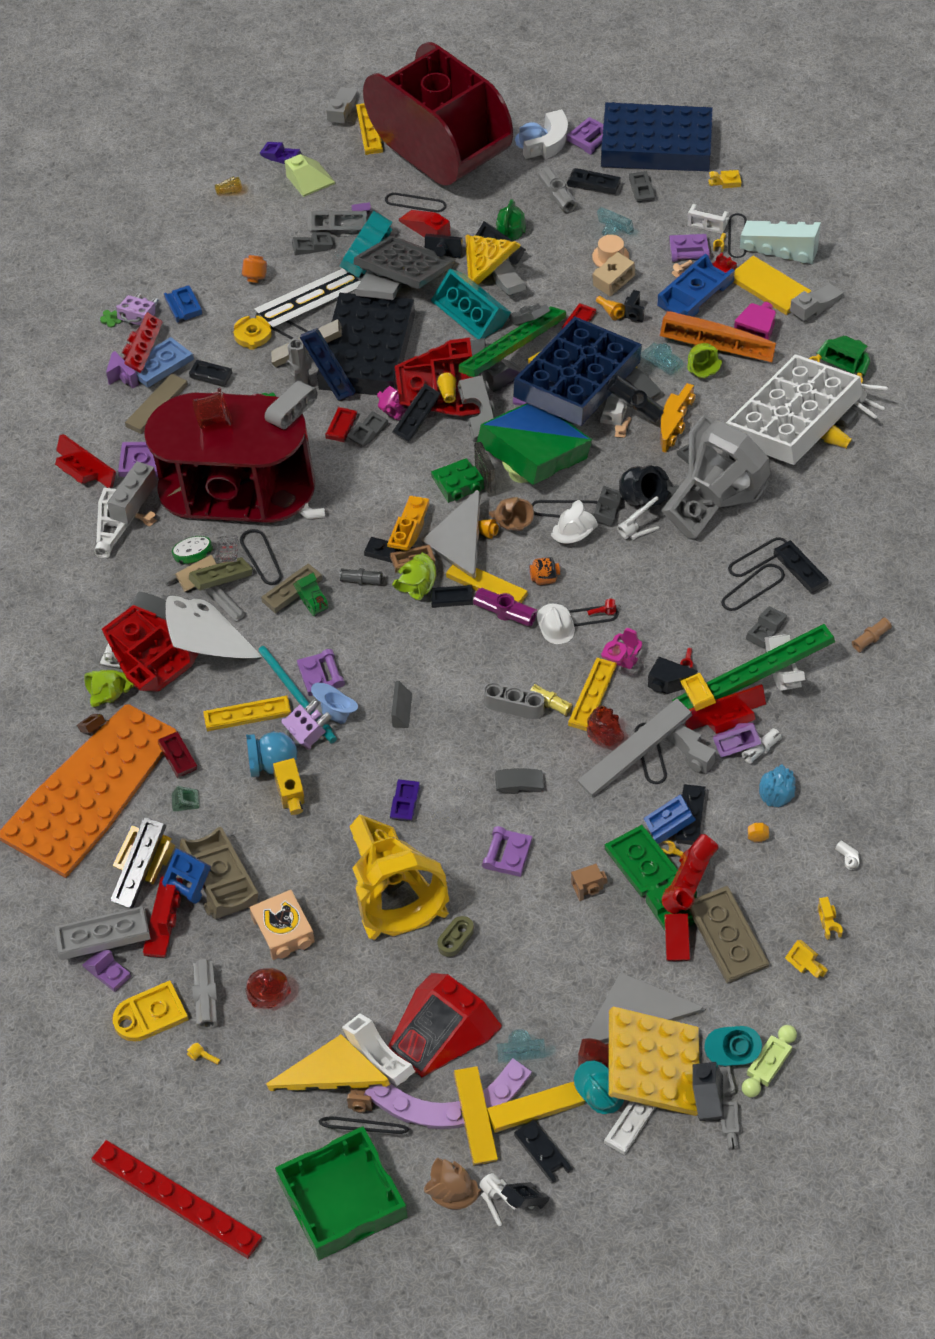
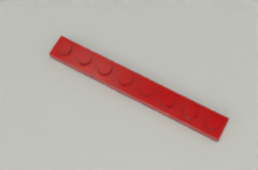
[91,1140,263,1259]

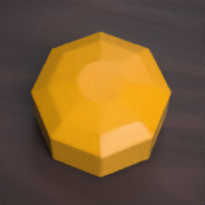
[747,823,769,842]

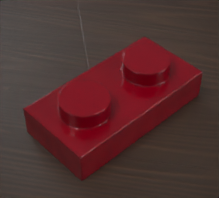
[158,731,197,778]

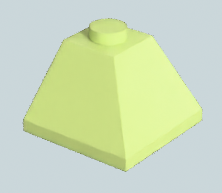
[285,154,335,197]

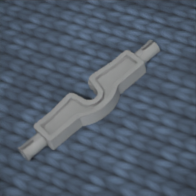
[718,1065,740,1150]

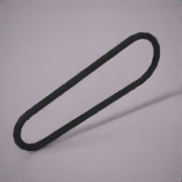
[531,500,598,518]
[240,529,282,585]
[721,564,785,611]
[319,1116,409,1134]

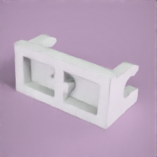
[687,204,729,234]
[600,393,627,425]

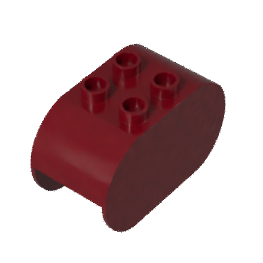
[363,42,513,185]
[144,392,315,522]

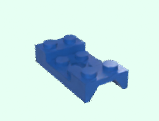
[657,254,735,317]

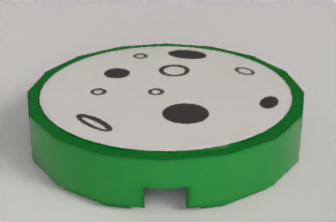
[172,536,213,564]

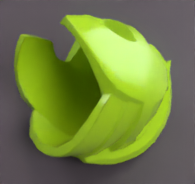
[687,343,722,378]
[392,552,436,600]
[84,670,134,707]

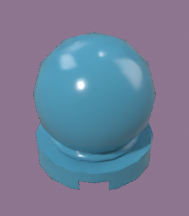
[246,731,297,778]

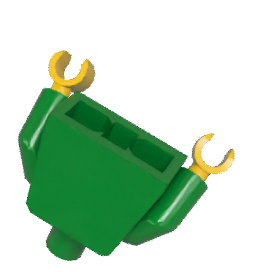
[809,335,870,383]

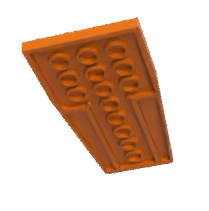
[0,704,176,878]

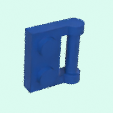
[162,848,211,904]

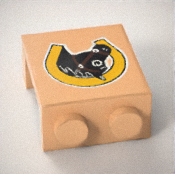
[249,889,315,960]

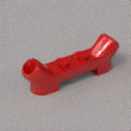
[662,834,719,914]

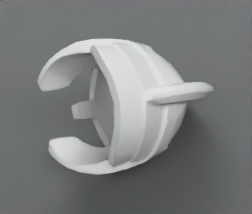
[551,500,598,544]

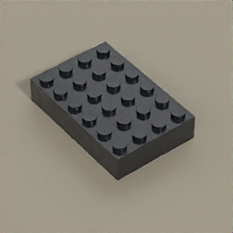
[317,292,415,395]

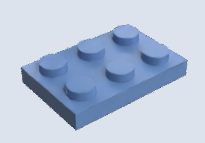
[136,337,194,388]

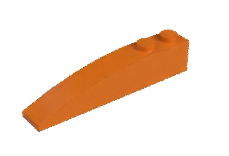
[660,311,776,362]

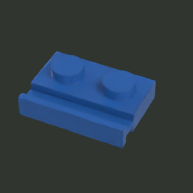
[164,285,203,323]
[644,794,696,844]

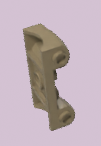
[180,827,258,919]

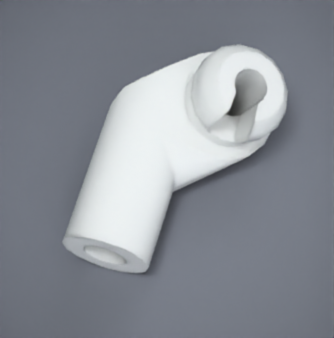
[299,503,326,520]
[835,840,860,870]

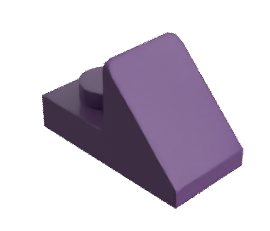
[106,351,139,389]
[713,723,762,757]
[82,950,131,992]

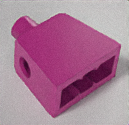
[734,302,776,340]

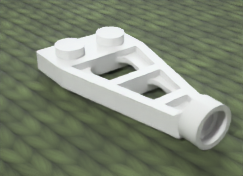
[94,488,139,558]

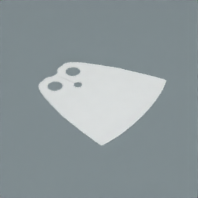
[166,596,262,658]

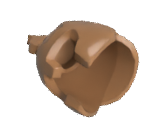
[489,497,534,531]
[424,1158,481,1209]

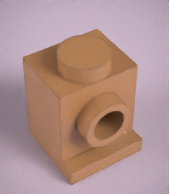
[571,863,608,901]

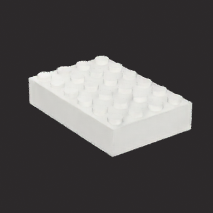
[726,354,863,465]

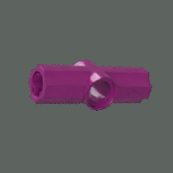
[473,588,537,626]

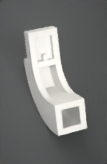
[523,109,568,159]
[765,634,805,690]
[342,1014,415,1086]

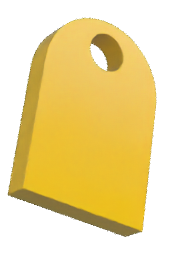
[113,980,189,1042]

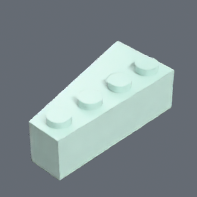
[740,221,821,264]

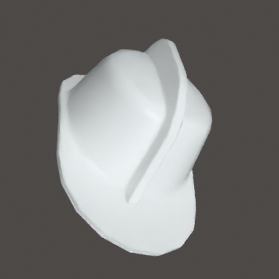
[537,604,575,644]

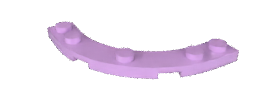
[364,1058,532,1129]

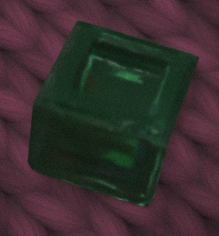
[172,786,199,811]

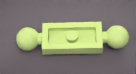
[742,1025,797,1097]

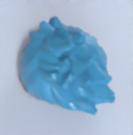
[759,764,796,807]

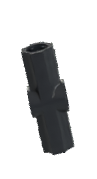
[607,375,664,422]

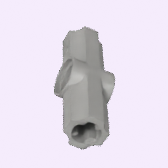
[539,167,577,213]
[286,338,312,385]
[192,959,218,1030]

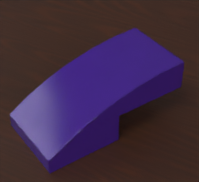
[260,142,302,164]
[390,779,420,821]

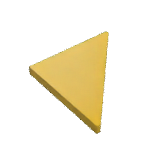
[465,234,521,285]
[266,1034,390,1091]

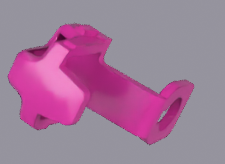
[377,386,406,420]
[601,628,642,669]

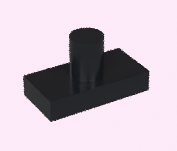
[424,233,463,258]

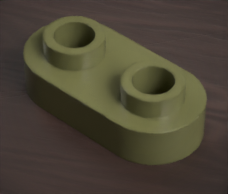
[437,916,474,957]

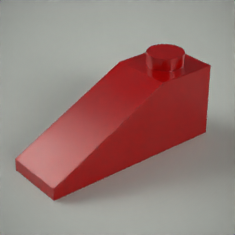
[399,210,451,238]

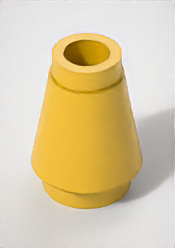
[437,373,456,403]
[821,425,852,449]

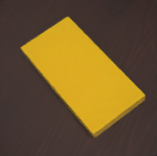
[733,255,811,315]

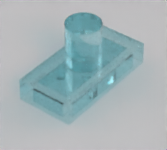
[597,207,634,236]

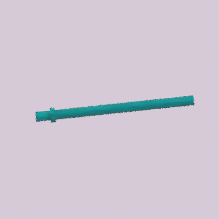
[258,646,337,744]

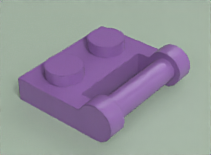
[567,117,603,155]
[669,234,709,262]
[297,649,345,696]
[482,826,532,877]

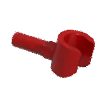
[587,598,616,616]
[680,648,693,669]

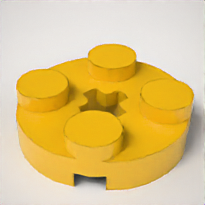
[233,316,272,350]

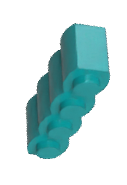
[339,211,393,278]

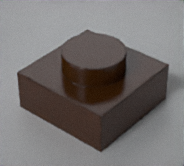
[76,713,106,734]

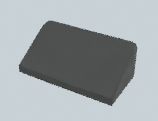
[391,681,412,728]

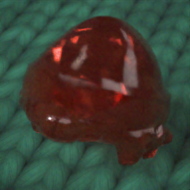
[587,706,625,747]
[245,968,291,1009]

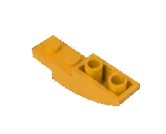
[660,383,695,453]
[387,496,429,550]

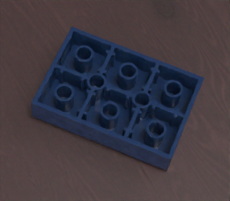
[601,102,713,172]
[513,317,642,426]

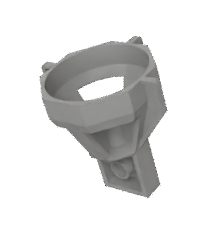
[661,415,770,538]

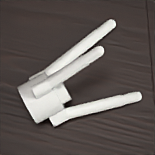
[854,383,888,419]
[617,496,660,540]
[480,1173,534,1226]

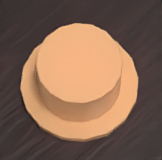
[592,235,629,267]

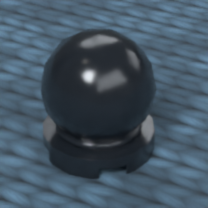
[619,465,669,506]

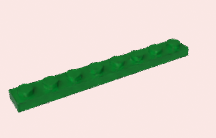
[459,306,566,377]
[672,624,835,709]

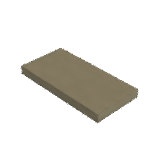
[688,886,769,984]

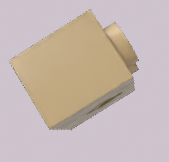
[592,252,635,296]

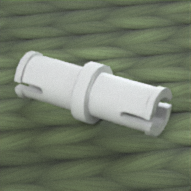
[742,728,782,764]

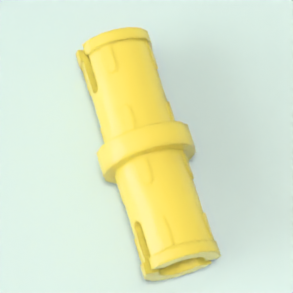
[530,684,572,716]

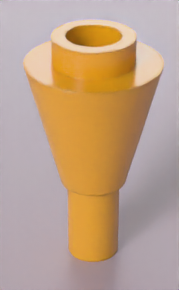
[596,296,625,321]
[478,519,499,539]

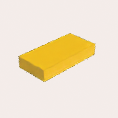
[681,673,716,711]

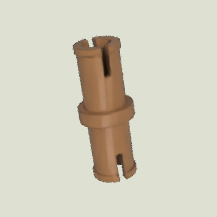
[852,618,892,652]

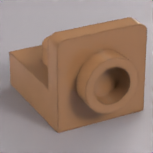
[347,1085,373,1113]

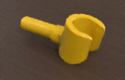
[713,233,726,252]
[662,841,684,857]
[187,1043,220,1065]

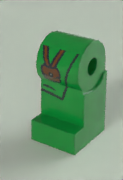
[293,572,328,616]

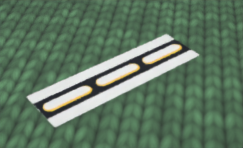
[254,268,361,327]

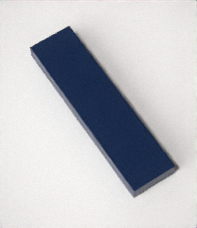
[300,328,356,401]

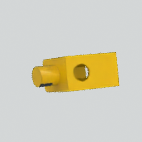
[273,758,305,815]

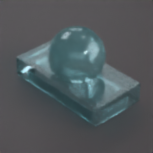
[641,342,683,376]
[497,1029,545,1063]

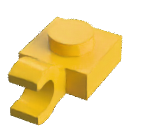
[708,170,741,189]
[817,897,843,940]
[785,940,828,978]

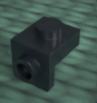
[624,290,644,322]

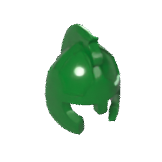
[496,199,526,240]

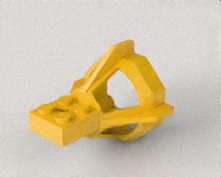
[349,814,449,940]

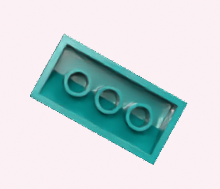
[431,269,512,339]

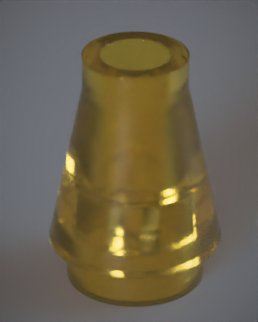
[215,176,243,195]

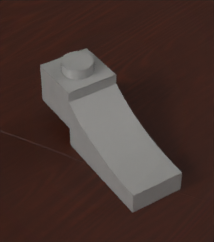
[326,87,358,123]
[307,211,366,230]
[491,258,526,295]
[790,283,843,321]
[666,725,716,774]

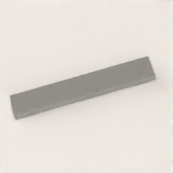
[578,699,692,798]

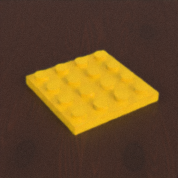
[609,1006,699,1116]

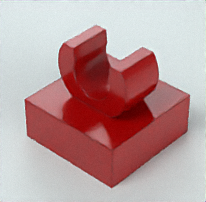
[712,253,737,273]

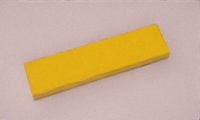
[356,103,383,155]
[446,564,528,603]
[568,658,617,732]
[203,695,291,732]
[453,1066,498,1166]
[487,1081,585,1133]

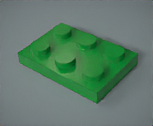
[604,825,678,898]

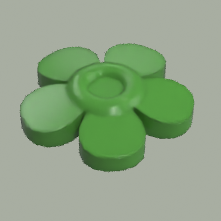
[100,310,122,327]

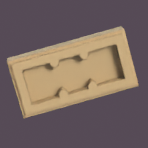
[175,555,216,592]

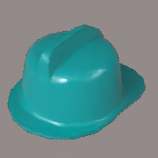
[704,1026,762,1066]
[574,1061,624,1114]

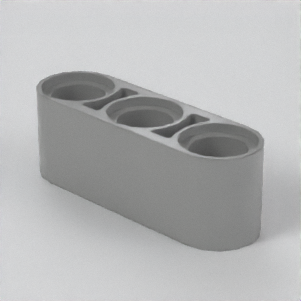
[265,381,318,429]
[484,682,544,719]

